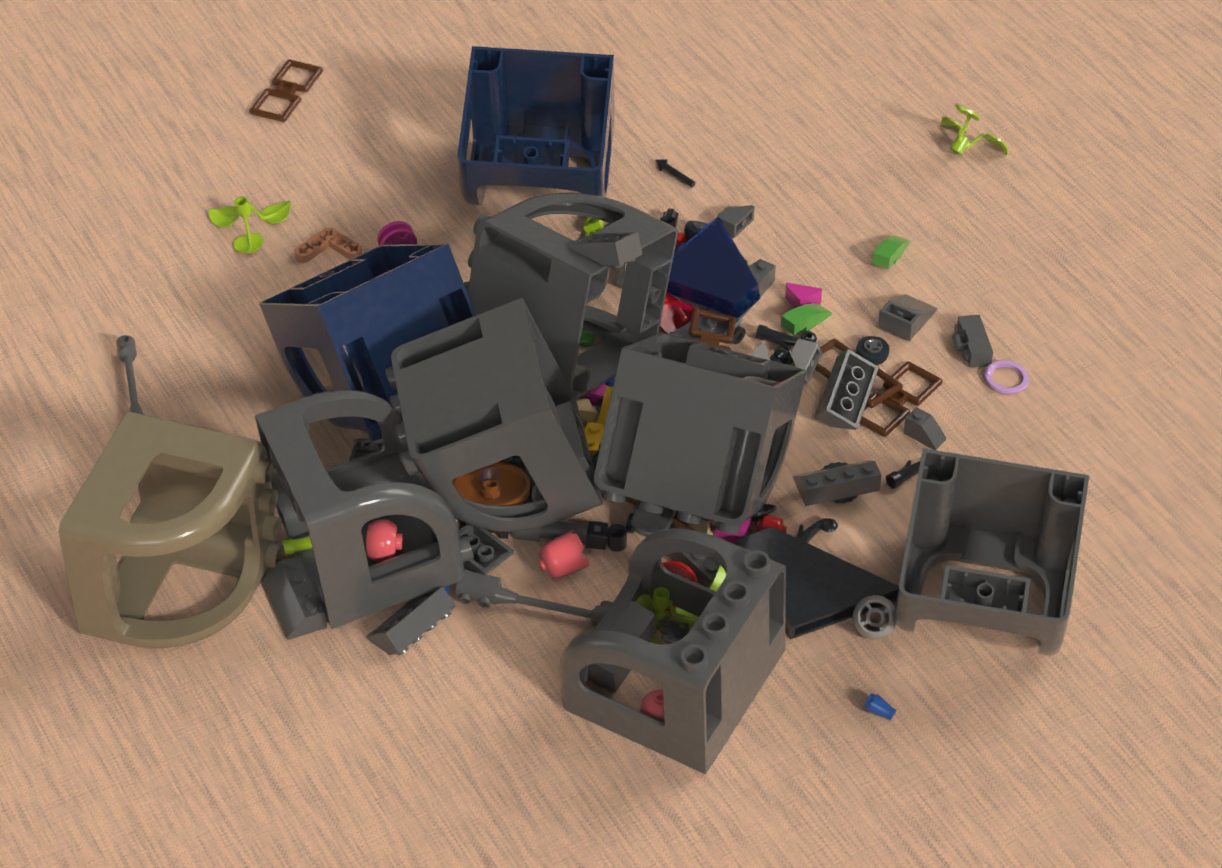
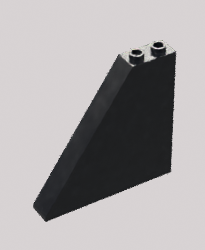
[737,527,899,640]

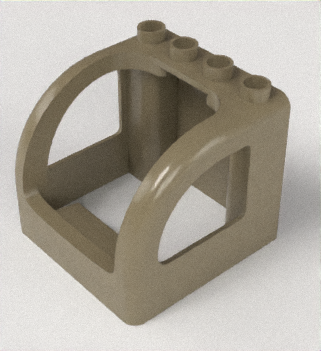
[59,411,284,648]

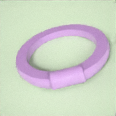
[983,360,1029,394]

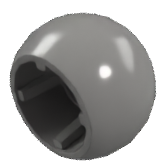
[853,595,897,640]

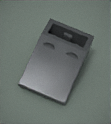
[878,294,937,341]

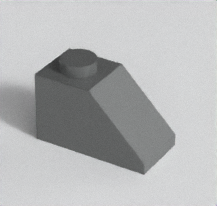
[716,205,755,238]
[904,407,946,450]

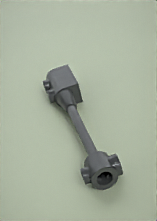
[116,335,144,415]
[456,570,612,627]

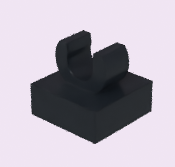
[770,346,794,365]

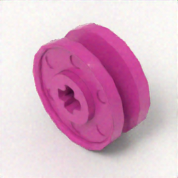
[377,221,417,246]

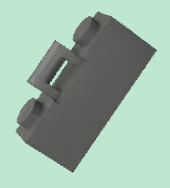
[952,314,993,368]

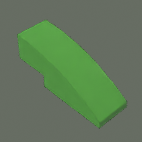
[872,235,910,269]
[781,303,832,335]

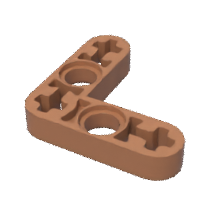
[295,228,362,263]

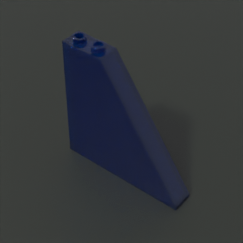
[666,217,761,318]

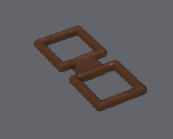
[250,59,323,122]
[689,308,736,350]
[815,339,903,408]
[860,361,943,437]

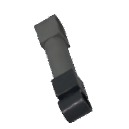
[510,521,627,552]

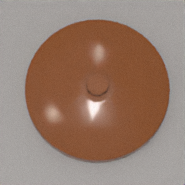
[452,462,530,506]

